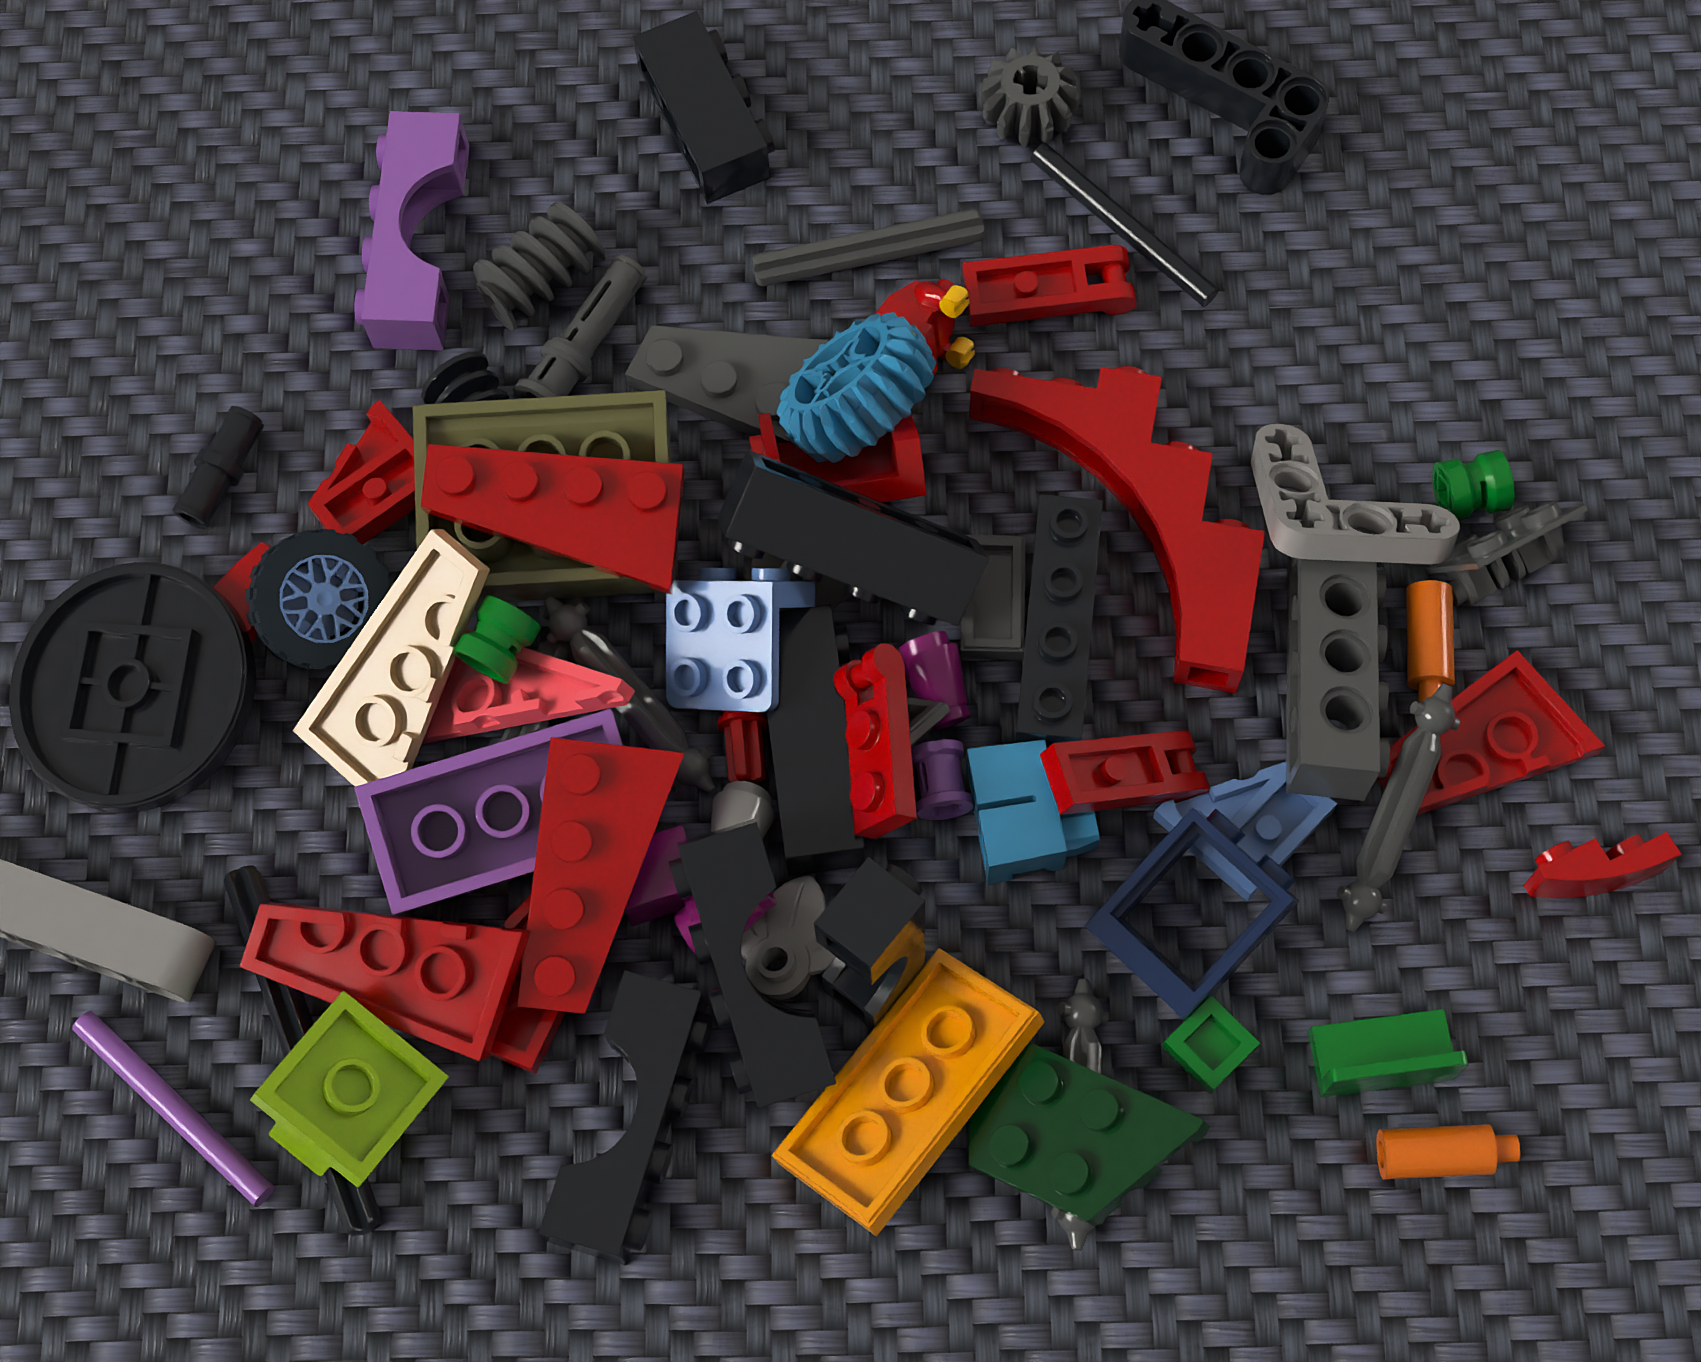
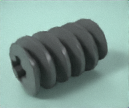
[473,202,606,332]

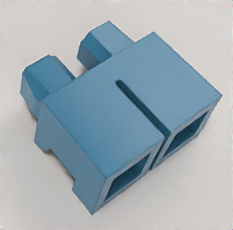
[966,740,1100,885]

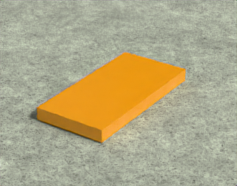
[771,948,1045,1237]

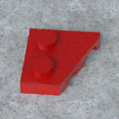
[308,400,415,545]

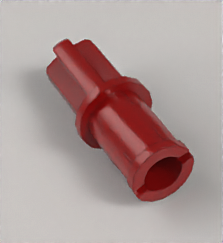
[717,710,768,785]

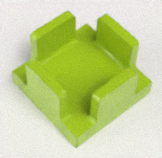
[250,990,449,1188]

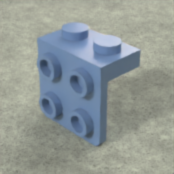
[666,568,815,712]

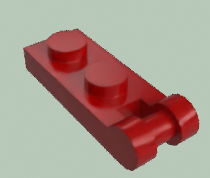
[962,245,1137,327]
[834,643,917,839]
[1040,730,1210,815]

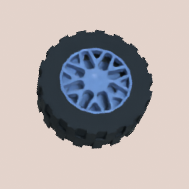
[245,529,391,670]

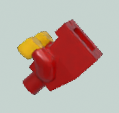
[875,279,975,375]

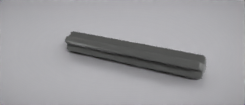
[752,209,985,286]

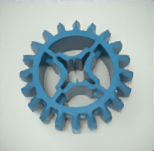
[776,312,937,463]

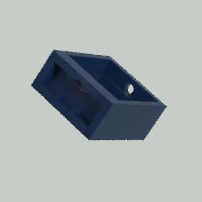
[1084,807,1299,1019]

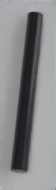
[1031,143,1219,307]

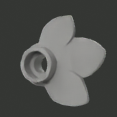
[741,876,835,1000]

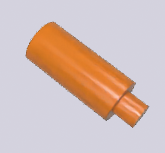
[1406,580,1455,702]
[1376,1124,1520,1179]

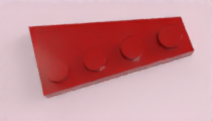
[421,444,685,595]
[517,737,684,1014]
[240,902,531,1061]

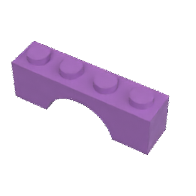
[354,111,470,351]

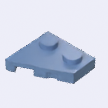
[1153,761,1337,902]

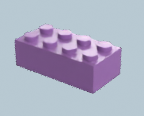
[354,709,623,915]

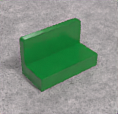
[1308,1009,1468,1098]

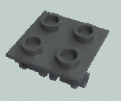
[1425,501,1588,607]

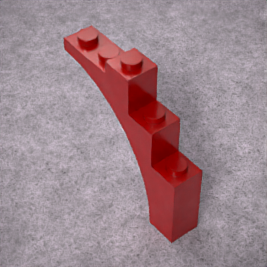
[969,366,1265,694]

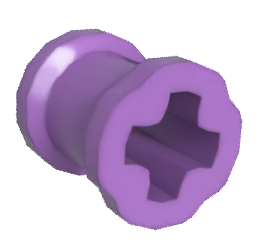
[911,739,974,820]

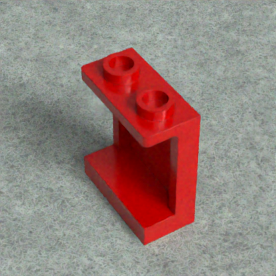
[749,413,927,502]

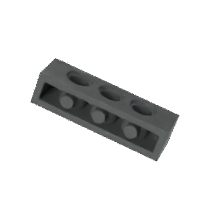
[1286,557,1390,801]

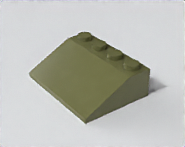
[413,390,679,604]

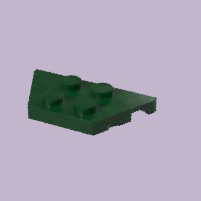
[969,1042,1210,1227]

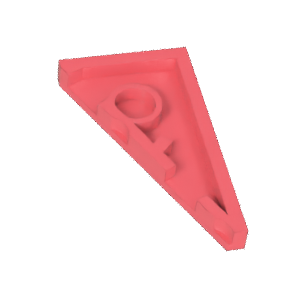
[422,629,635,744]

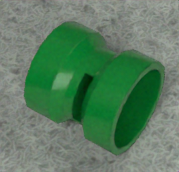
[1432,450,1515,521]
[452,595,541,684]

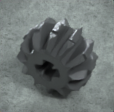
[980,44,1080,149]

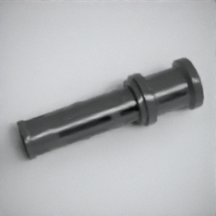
[513,255,647,399]

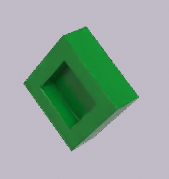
[1162,995,1260,1095]

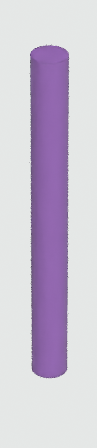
[72,1011,275,1207]

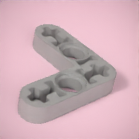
[1251,424,1460,564]

